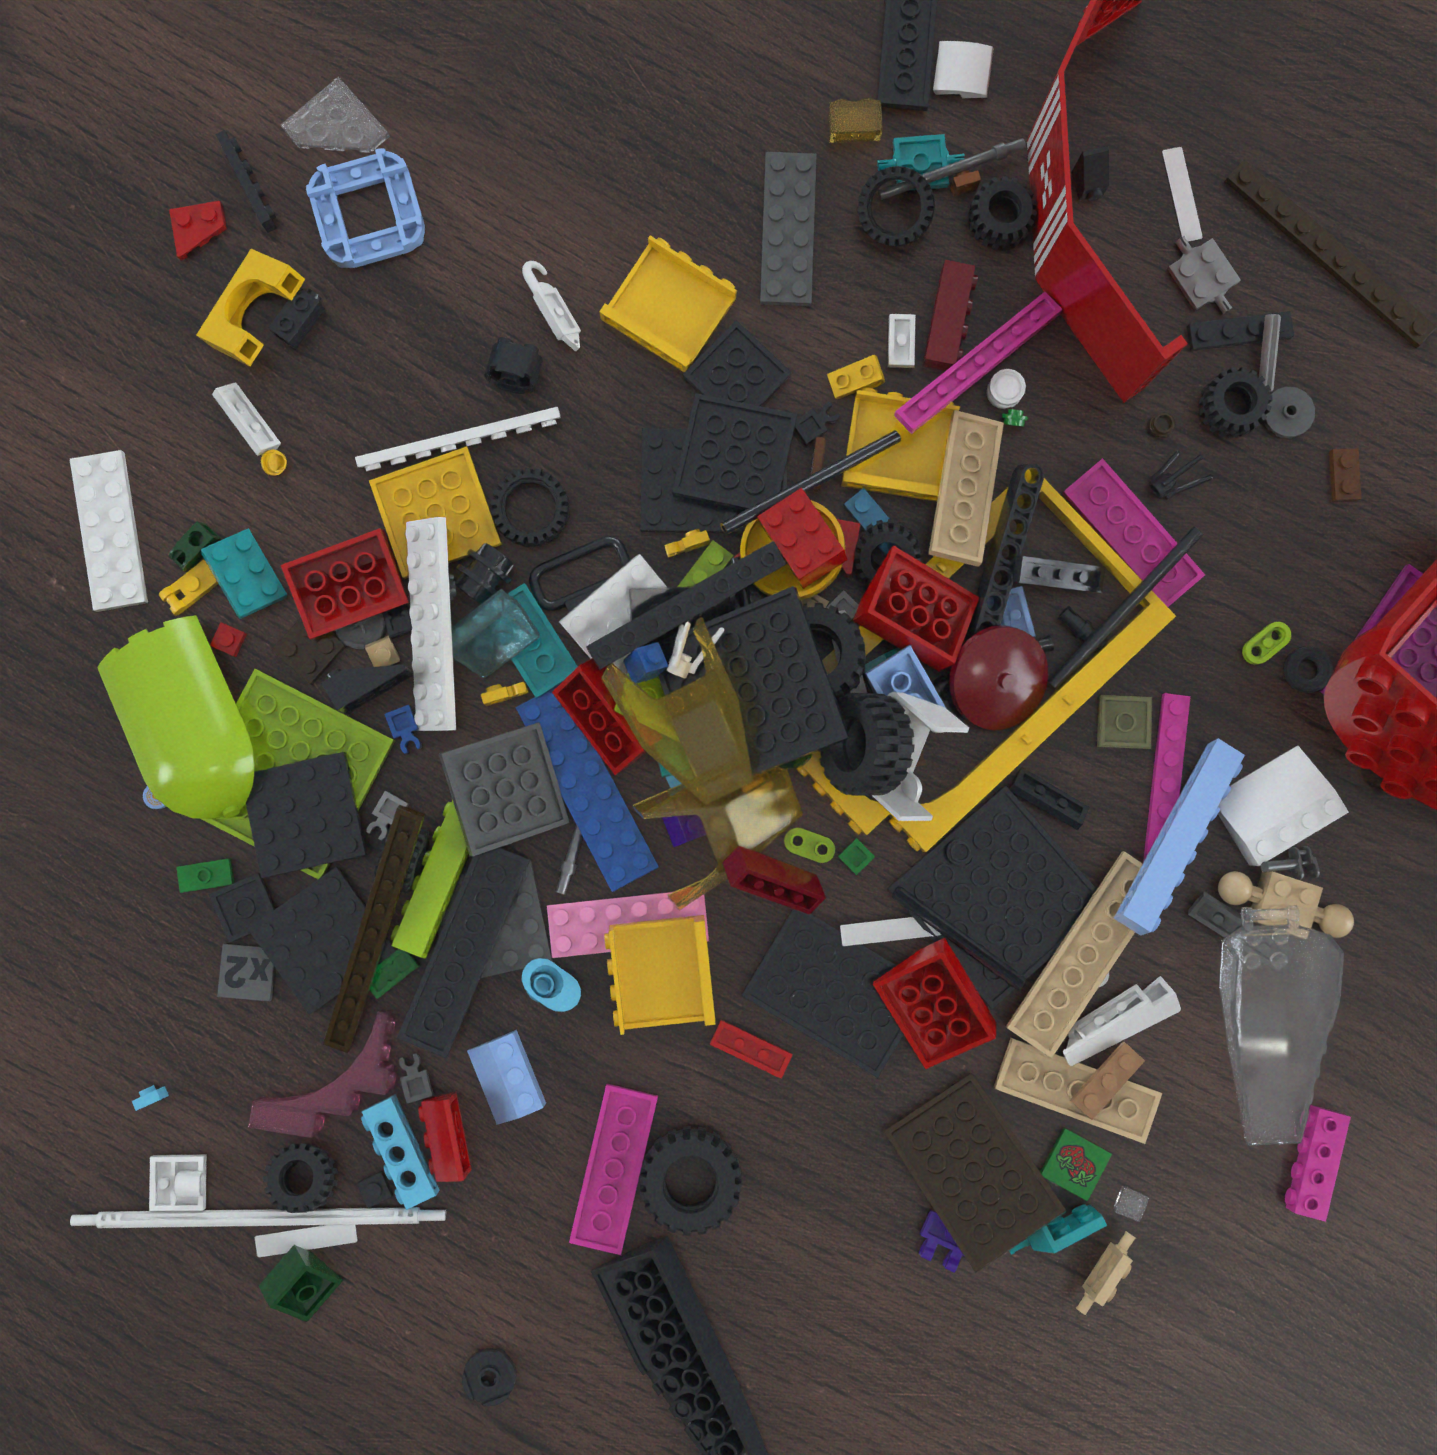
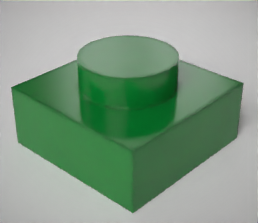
[837,838,875,875]

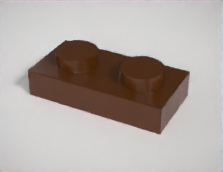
[1329,448,1362,502]

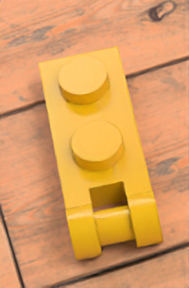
[159,559,218,616]

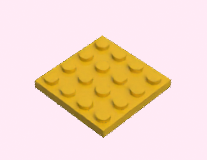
[369,446,502,579]

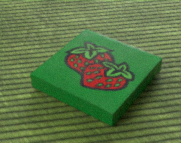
[1040,1127,1112,1201]

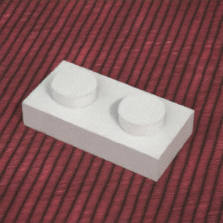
[888,314,915,368]

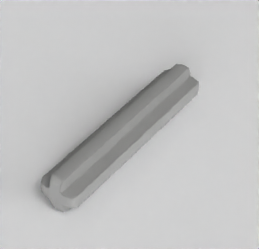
[1259,314,1281,392]

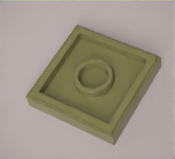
[1097,695,1152,749]

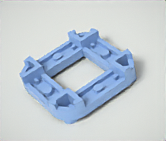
[306,148,425,268]

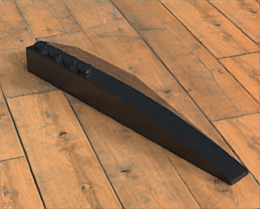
[591,1236,768,1455]

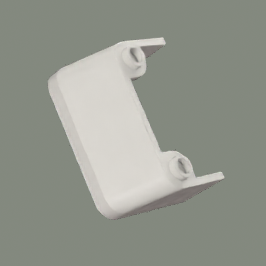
[872,692,969,821]

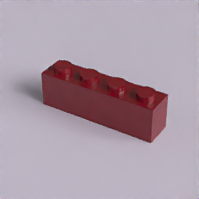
[922,260,978,371]
[722,845,826,915]

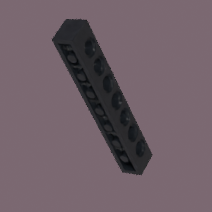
[586,541,786,670]

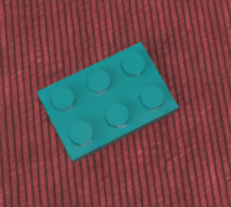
[201,528,287,619]

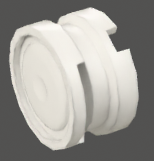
[986,369,1026,409]

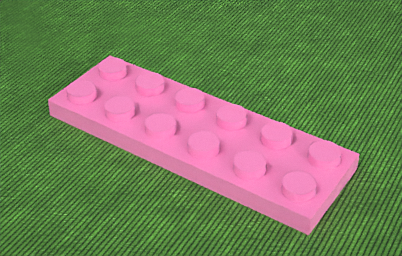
[547,889,709,958]

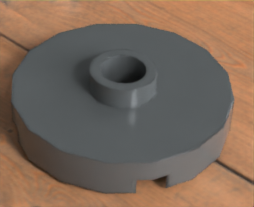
[1263,387,1315,439]

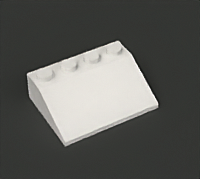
[1218,746,1349,866]

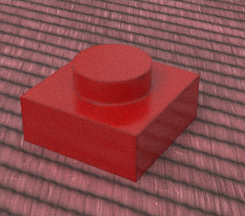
[210,622,247,657]

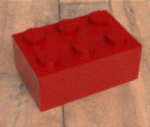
[757,487,848,589]

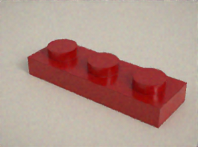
[710,1020,793,1079]

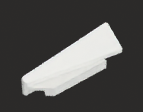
[1063,976,1181,1066]

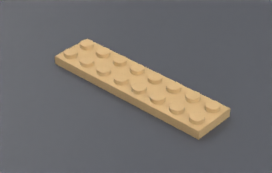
[1006,851,1142,1059]

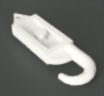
[522,261,581,351]

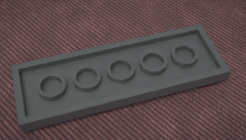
[760,152,817,306]

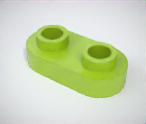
[1242,622,1291,665]
[784,828,835,863]

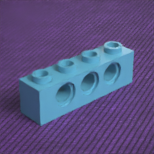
[361,1094,440,1210]

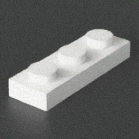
[212,382,281,456]

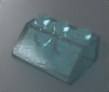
[451,589,540,679]

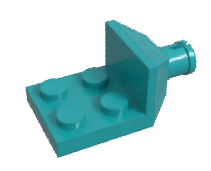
[1009,1204,1107,1255]

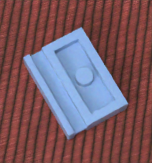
[987,586,1036,637]

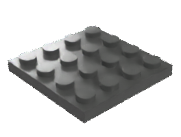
[439,722,570,856]
[438,859,553,978]

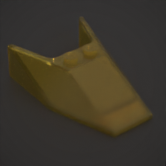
[602,617,753,804]
[632,767,803,911]

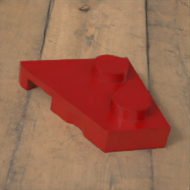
[169,201,227,260]

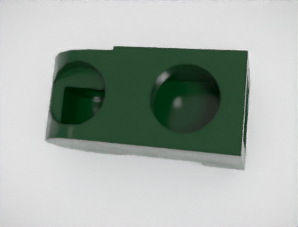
[168,521,222,572]

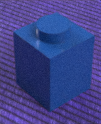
[623,642,668,684]

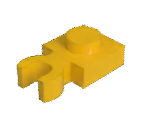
[664,529,710,558]
[481,682,528,706]

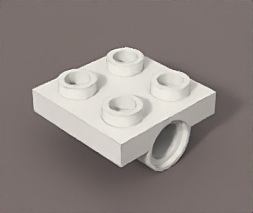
[149,1154,207,1211]

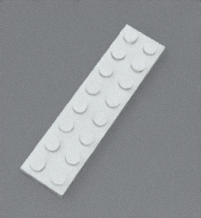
[405,517,456,731]

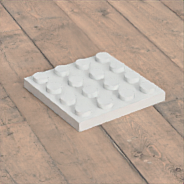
[559,554,667,686]

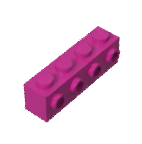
[1285,1105,1351,1222]

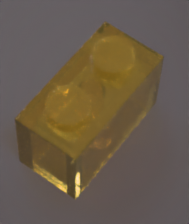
[828,98,882,143]

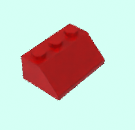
[419,1092,471,1182]

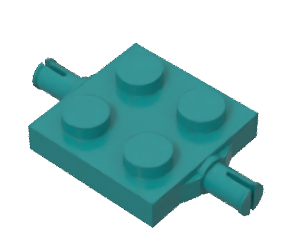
[877,134,965,191]

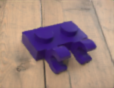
[918,1209,965,1273]

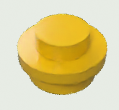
[261,449,287,476]

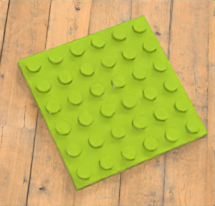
[202,669,395,879]

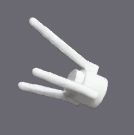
[667,622,724,678]

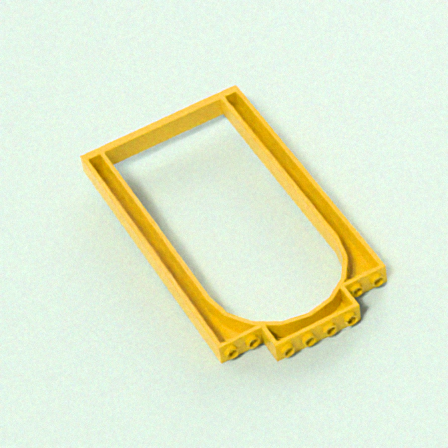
[794,469,1176,852]

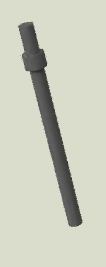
[878,138,1026,200]

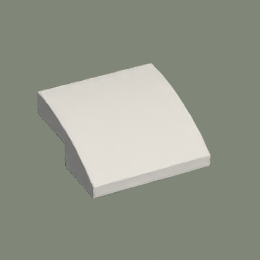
[933,41,993,98]

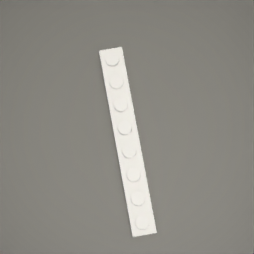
[355,407,561,471]

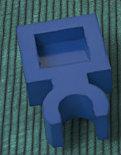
[384,705,422,754]

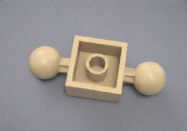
[1218,871,1354,939]

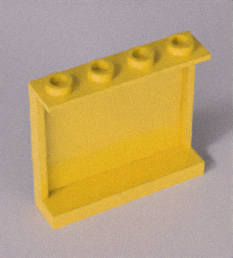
[599,236,737,372]
[841,388,960,502]
[604,915,716,1035]

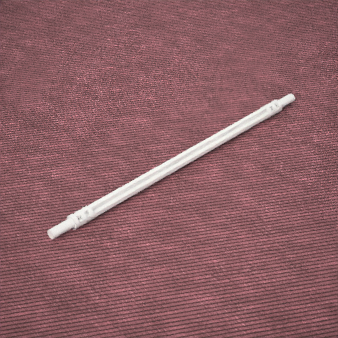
[70,1207,446,1228]

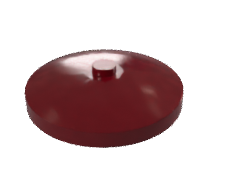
[949,625,1048,730]

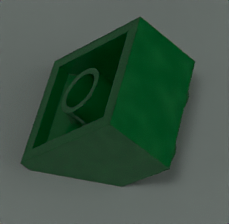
[259,1245,342,1322]

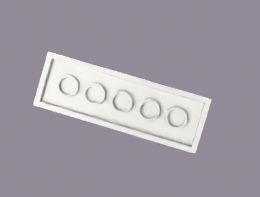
[70,450,148,612]

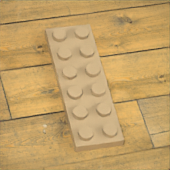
[929,410,1004,567]
[993,1038,1162,1144]

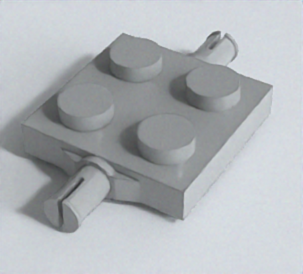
[1167,236,1241,314]

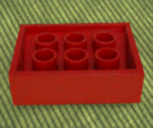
[281,528,409,639]
[853,546,979,671]
[873,938,997,1069]

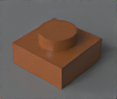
[950,170,981,197]

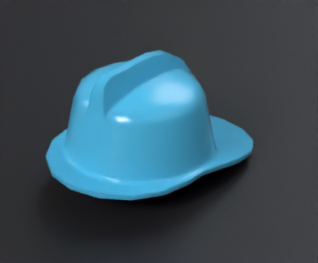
[522,958,581,1012]

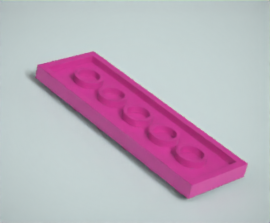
[1062,458,1205,607]
[569,1084,658,1255]

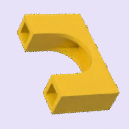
[196,249,305,366]

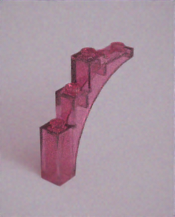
[248,1009,396,1138]

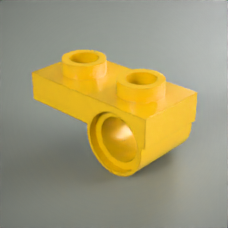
[827,355,885,399]

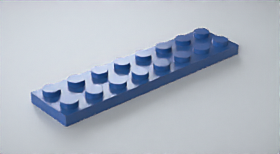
[515,684,659,892]

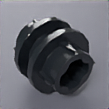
[454,543,513,605]

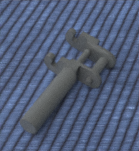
[1261,846,1320,880]

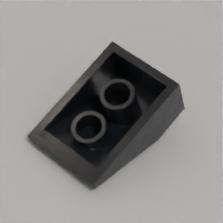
[321,665,414,714]

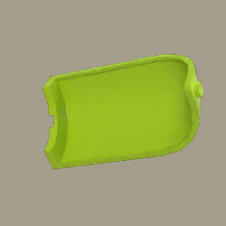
[97,616,255,819]

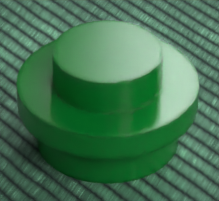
[1002,409,1028,427]

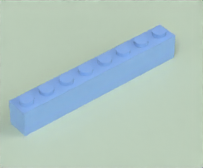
[1114,738,1245,936]

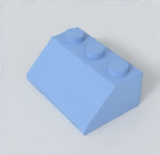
[467,1030,546,1124]

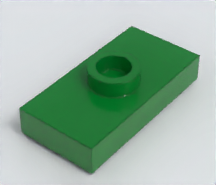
[176,858,234,893]
[370,949,420,999]

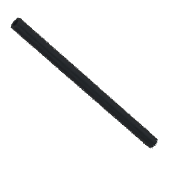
[720,430,901,535]
[1048,526,1203,690]

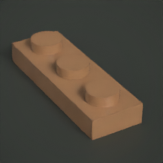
[1070,1042,1145,1120]

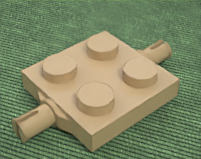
[1076,1231,1136,1315]

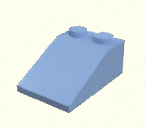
[865,645,946,708]

